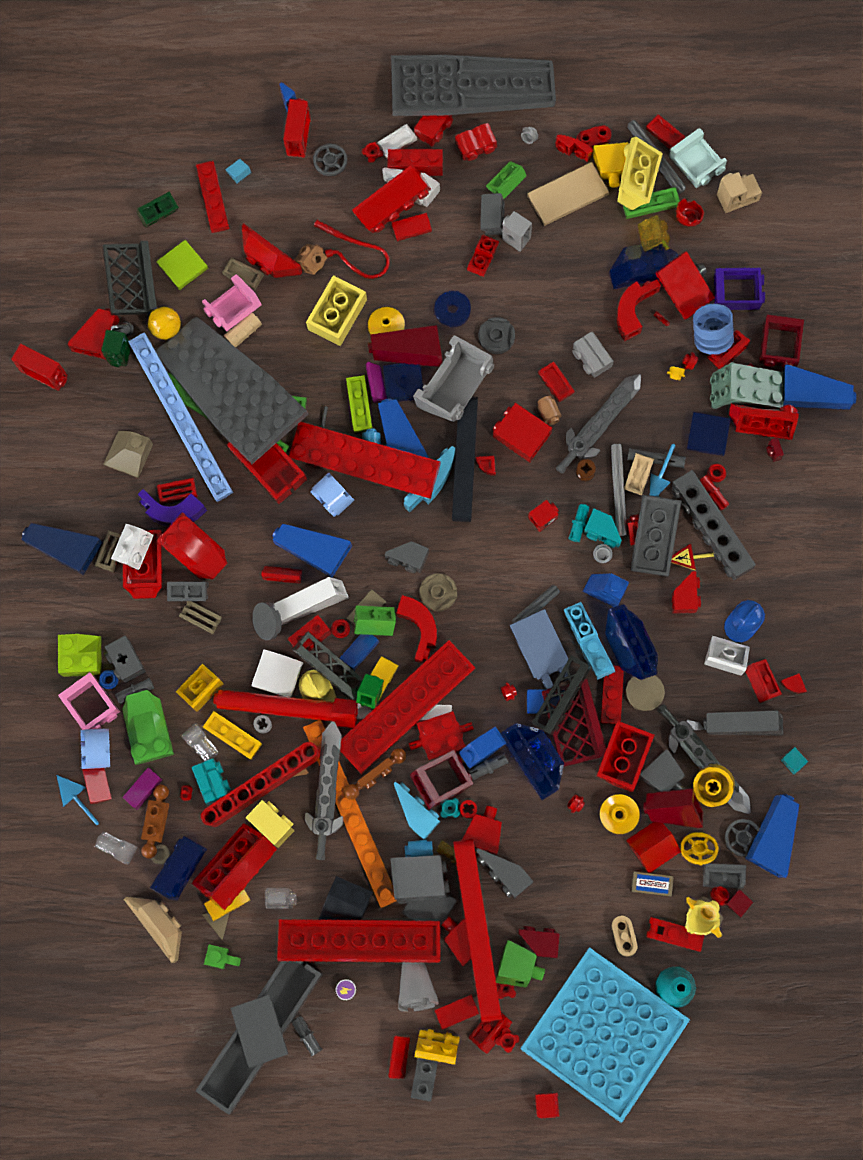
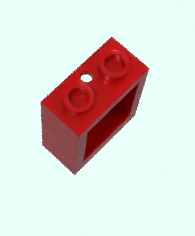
[283,98,311,158]
[11,343,68,391]

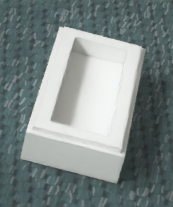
[377,124,417,159]

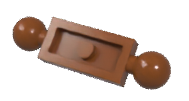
[344,748,406,800]
[141,784,169,859]

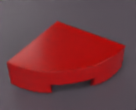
[475,456,496,475]
[780,674,807,694]

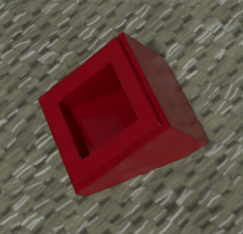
[726,889,753,918]

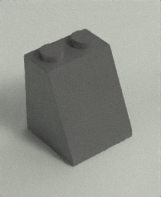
[390,855,450,904]

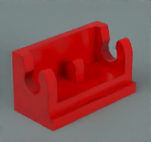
[707,330,750,369]

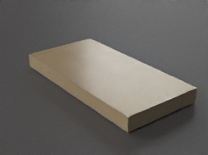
[527,162,609,226]

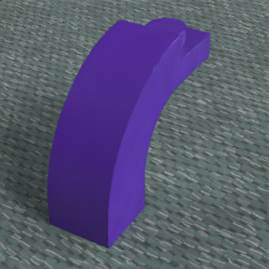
[138,489,207,527]

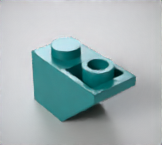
[584,509,622,548]

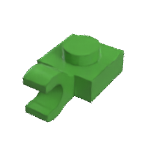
[204,945,241,969]

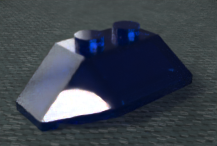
[609,240,679,289]
[605,604,658,680]
[500,723,564,801]

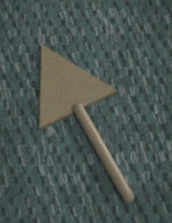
[202,912,230,941]

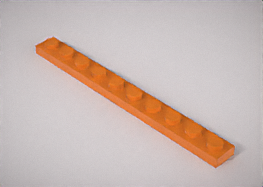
[303,720,396,908]

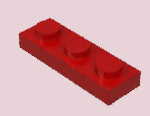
[601,666,624,725]

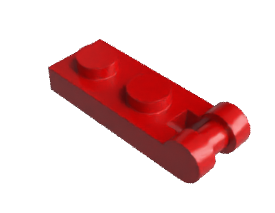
[646,917,705,952]

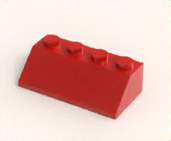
[352,165,431,233]
[191,823,277,911]

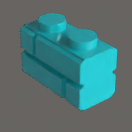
[191,758,231,805]

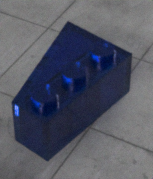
[150,836,207,901]

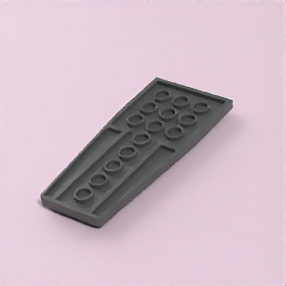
[391,55,556,116]
[156,317,309,464]

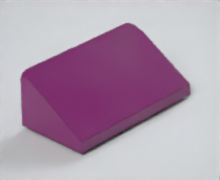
[366,362,387,403]
[122,768,163,810]

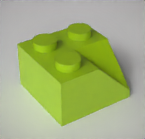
[58,634,102,677]

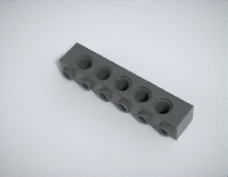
[671,470,756,580]

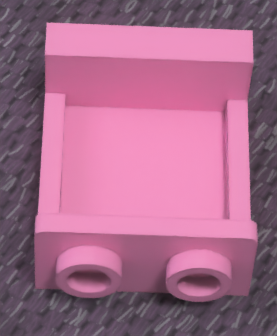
[202,274,262,331]

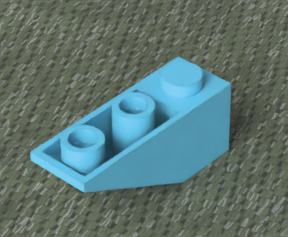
[394,782,440,840]

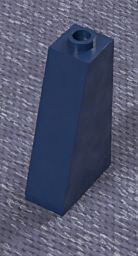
[21,523,103,575]

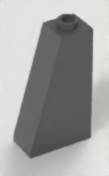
[703,711,784,736]

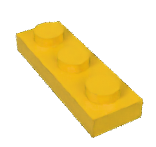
[203,711,262,760]

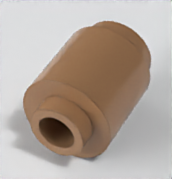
[537,396,562,425]

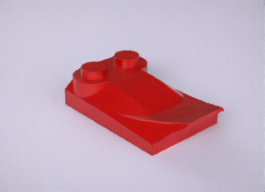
[728,403,799,440]
[156,512,227,580]
[123,530,162,599]

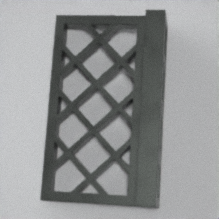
[102,241,157,317]

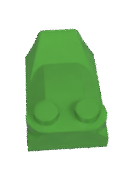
[122,690,174,765]

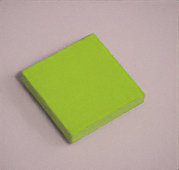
[156,240,208,290]

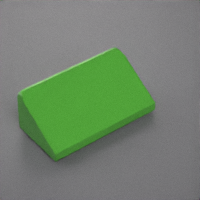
[486,161,526,199]

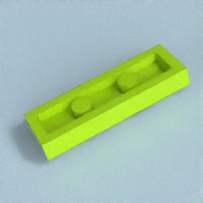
[346,375,372,433]

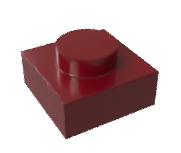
[766,437,784,462]

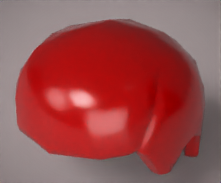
[676,198,704,227]

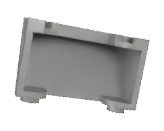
[413,335,494,422]

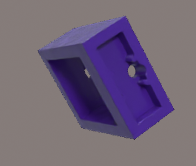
[714,268,765,310]

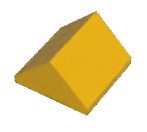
[176,664,224,712]

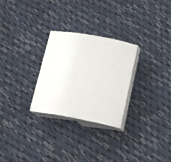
[251,650,303,697]

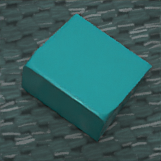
[780,747,808,775]

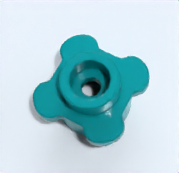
[440,798,460,818]

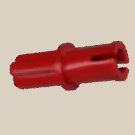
[700,475,729,510]

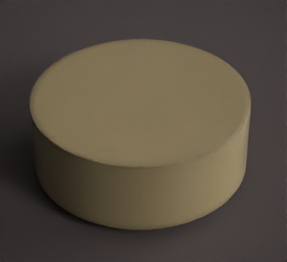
[151,845,171,865]

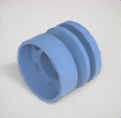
[693,304,734,354]

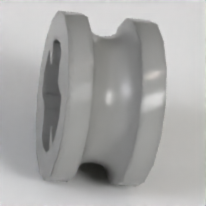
[254,715,272,734]

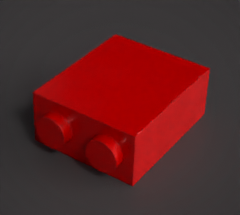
[492,403,552,463]

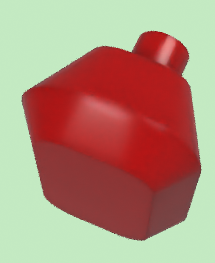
[180,785,193,801]

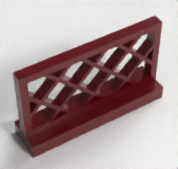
[541,679,606,768]

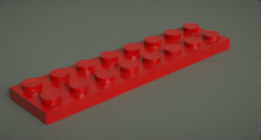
[289,422,441,499]
[340,640,476,774]
[277,919,440,963]

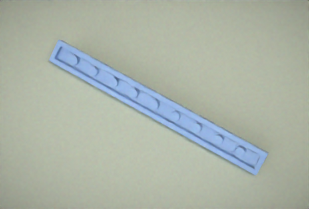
[128,332,234,502]

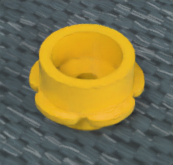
[667,366,685,380]

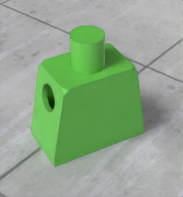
[495,940,545,987]

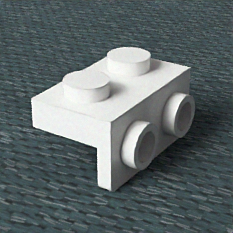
[111,524,153,570]

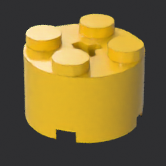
[693,764,735,807]

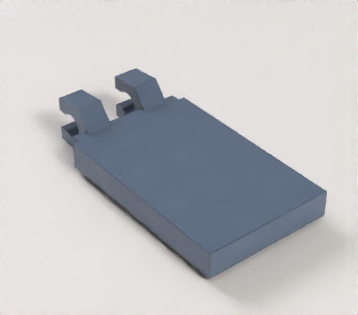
[510,609,568,690]

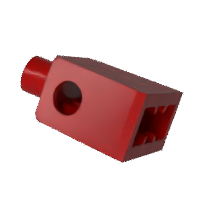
[462,806,502,855]
[441,916,490,966]

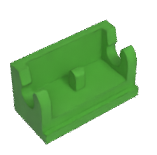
[354,605,396,636]

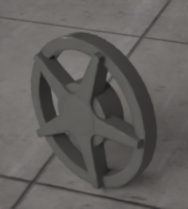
[313,144,347,176]
[725,819,760,857]

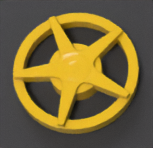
[681,832,719,865]

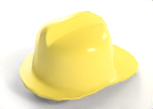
[299,670,336,702]

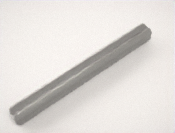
[611,444,627,536]

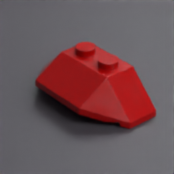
[242,223,302,278]

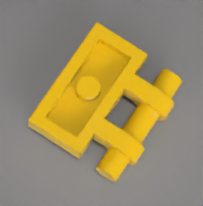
[415,1029,460,1064]

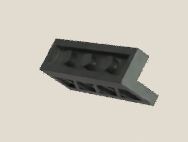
[292,632,363,700]
[532,655,592,735]

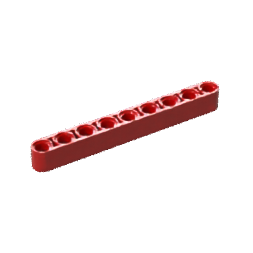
[453,838,502,1023]

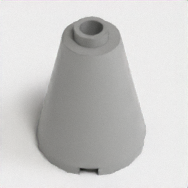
[398,962,439,1012]

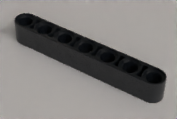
[452,396,478,522]

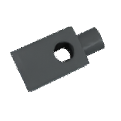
[639,749,685,792]

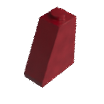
[643,789,703,828]

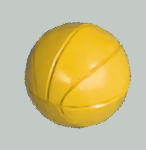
[148,307,181,340]

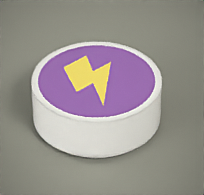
[336,980,356,1000]

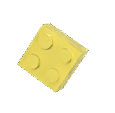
[246,800,295,848]

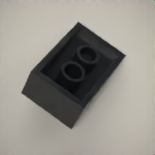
[318,876,374,920]

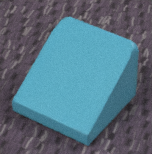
[226,159,251,183]

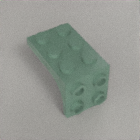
[710,363,783,410]

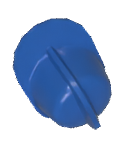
[724,600,765,642]

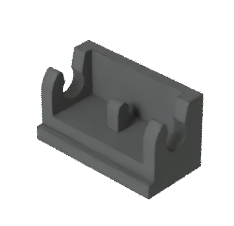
[481,193,505,235]
[167,582,209,601]
[703,864,746,888]

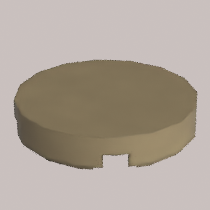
[419,573,457,612]
[626,673,665,712]

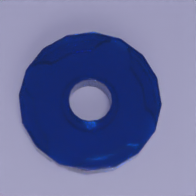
[434,291,471,328]

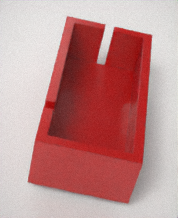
[227,442,307,504]

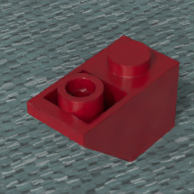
[519,926,560,958]

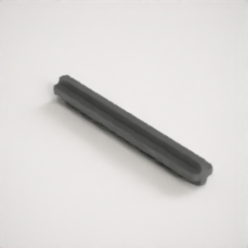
[627,120,686,194]

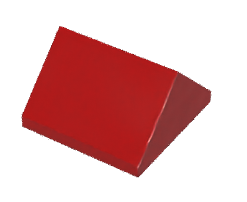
[626,822,681,873]

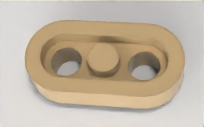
[612,916,637,956]

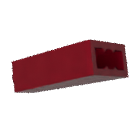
[368,325,442,367]

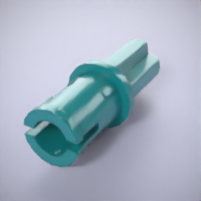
[568,504,589,543]

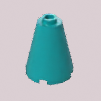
[655,966,696,1008]

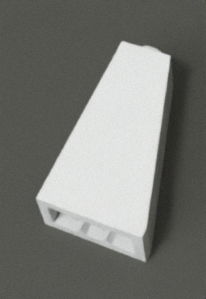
[274,577,349,625]

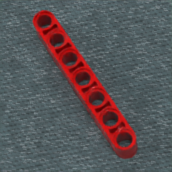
[201,742,321,827]

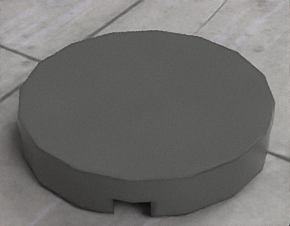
[478,317,515,354]
[252,601,282,640]

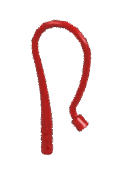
[314,220,390,279]

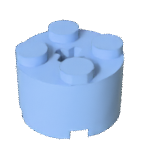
[310,473,354,517]
[81,729,110,769]

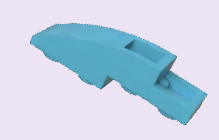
[404,446,455,512]
[564,602,615,680]

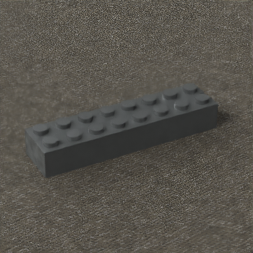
[196,961,323,1115]

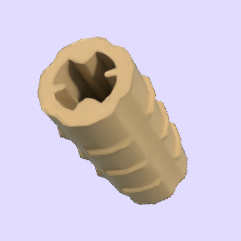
[223,313,262,347]

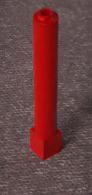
[213,689,358,728]

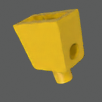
[593,142,628,188]

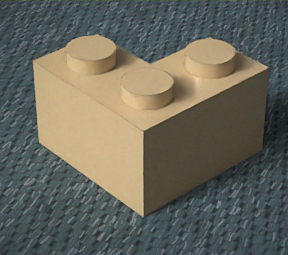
[717,172,762,213]

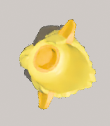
[685,896,723,938]

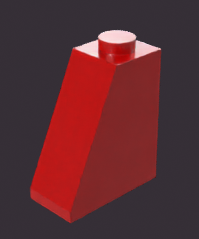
[68,308,120,360]

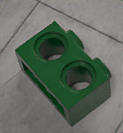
[136,191,179,228]
[101,330,131,367]

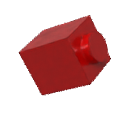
[528,500,559,532]

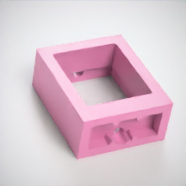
[58,672,120,730]

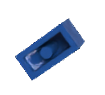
[459,727,506,769]

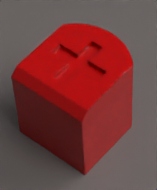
[535,1092,559,1118]

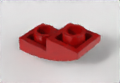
[555,134,593,162]
[467,235,499,277]

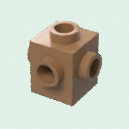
[294,244,327,275]

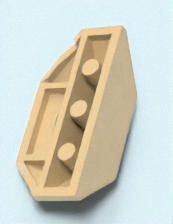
[124,897,182,963]

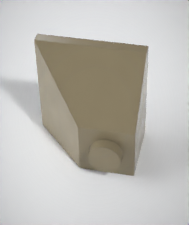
[104,431,153,478]

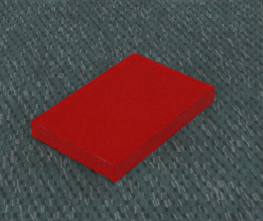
[656,251,715,319]

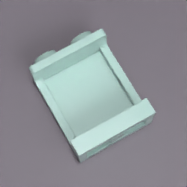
[669,128,727,189]

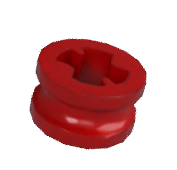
[460,800,477,818]

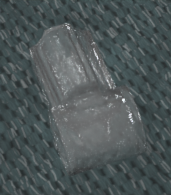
[181,722,219,761]
[95,832,138,865]

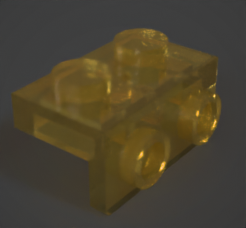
[638,215,671,252]

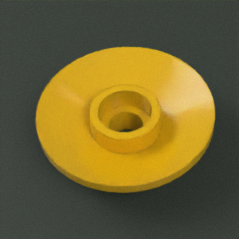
[368,307,405,334]
[600,794,640,834]

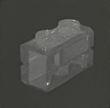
[265,888,297,910]

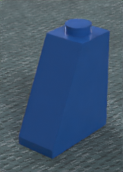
[583,573,629,608]

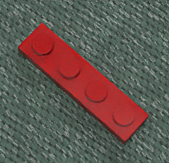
[196,161,230,233]

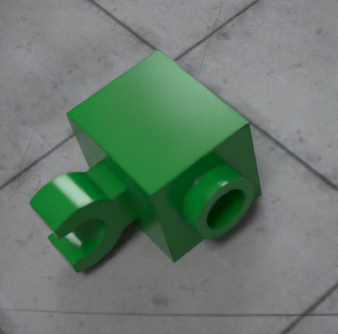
[356,674,384,710]

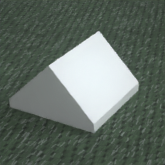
[704,636,750,675]

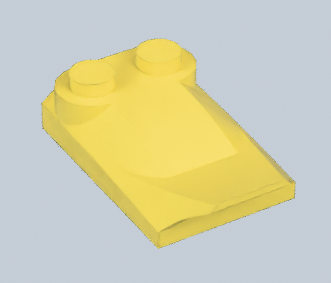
[617,137,663,210]

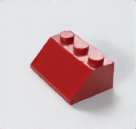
[597,721,654,792]

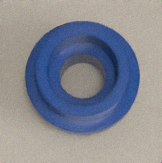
[99,670,119,689]

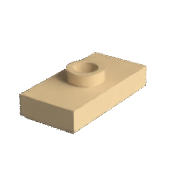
[624,453,654,495]

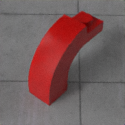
[616,279,661,341]
[396,595,437,664]

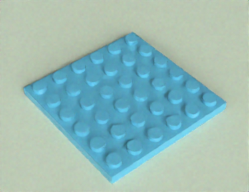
[520,947,690,1123]

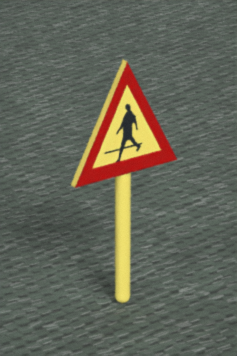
[671,544,714,570]

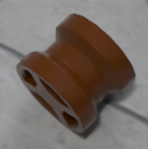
[576,459,596,481]

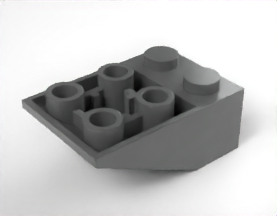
[476,848,533,899]

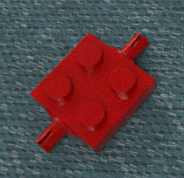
[409,711,474,761]

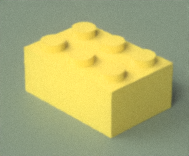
[306,276,367,346]

